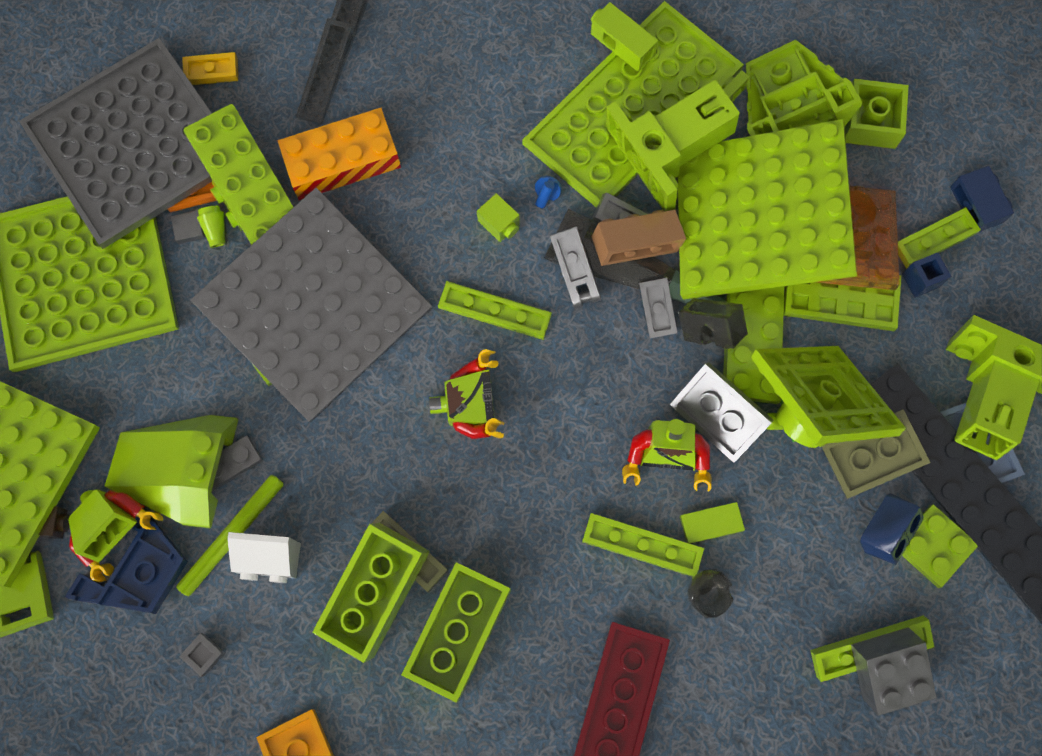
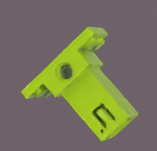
[606,80,740,211]
[945,315,1042,460]

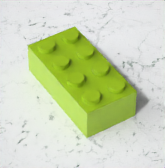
[312,523,430,663]
[401,562,511,703]

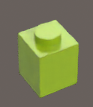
[477,193,520,242]

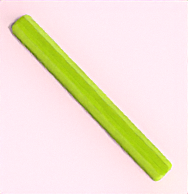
[176,475,283,596]

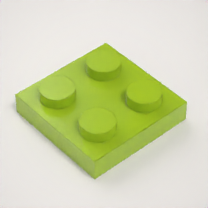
[902,504,978,588]

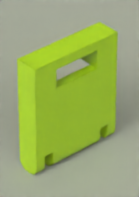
[0,551,54,638]

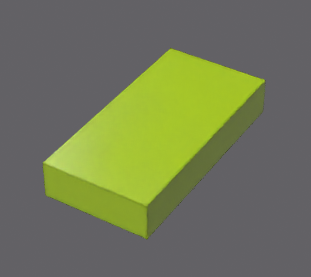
[679,502,745,544]

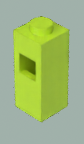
[591,2,658,72]

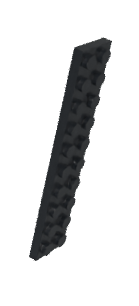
[870,363,1042,624]

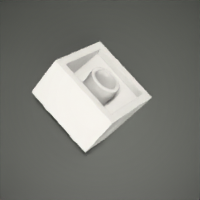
[228,532,301,583]

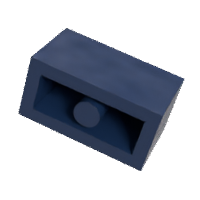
[950,166,1014,232]

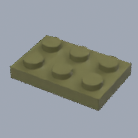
[822,409,931,499]

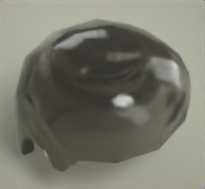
[688,569,734,618]

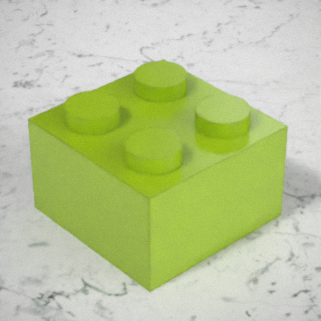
[844,79,909,149]

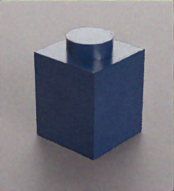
[902,252,951,298]

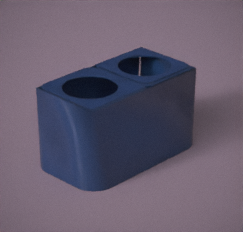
[860,493,923,565]

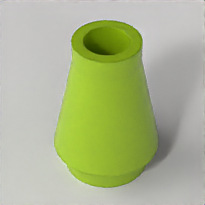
[197,205,226,248]

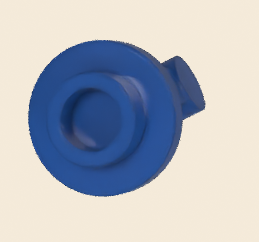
[535,176,562,208]

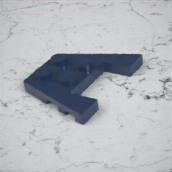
[65,508,188,614]

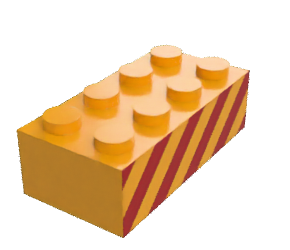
[277,108,401,200]

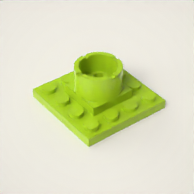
[751,346,906,448]

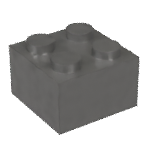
[851,627,936,716]

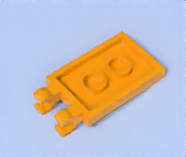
[256,709,334,756]

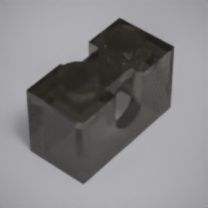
[678,298,748,349]

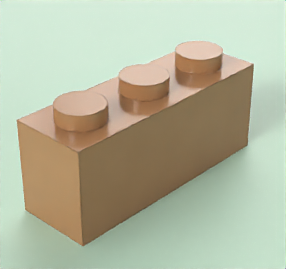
[591,210,686,266]

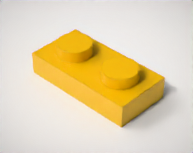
[182,52,238,85]

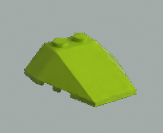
[746,40,862,136]
[105,415,238,528]

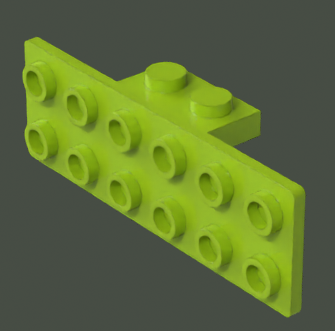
[183,104,294,245]

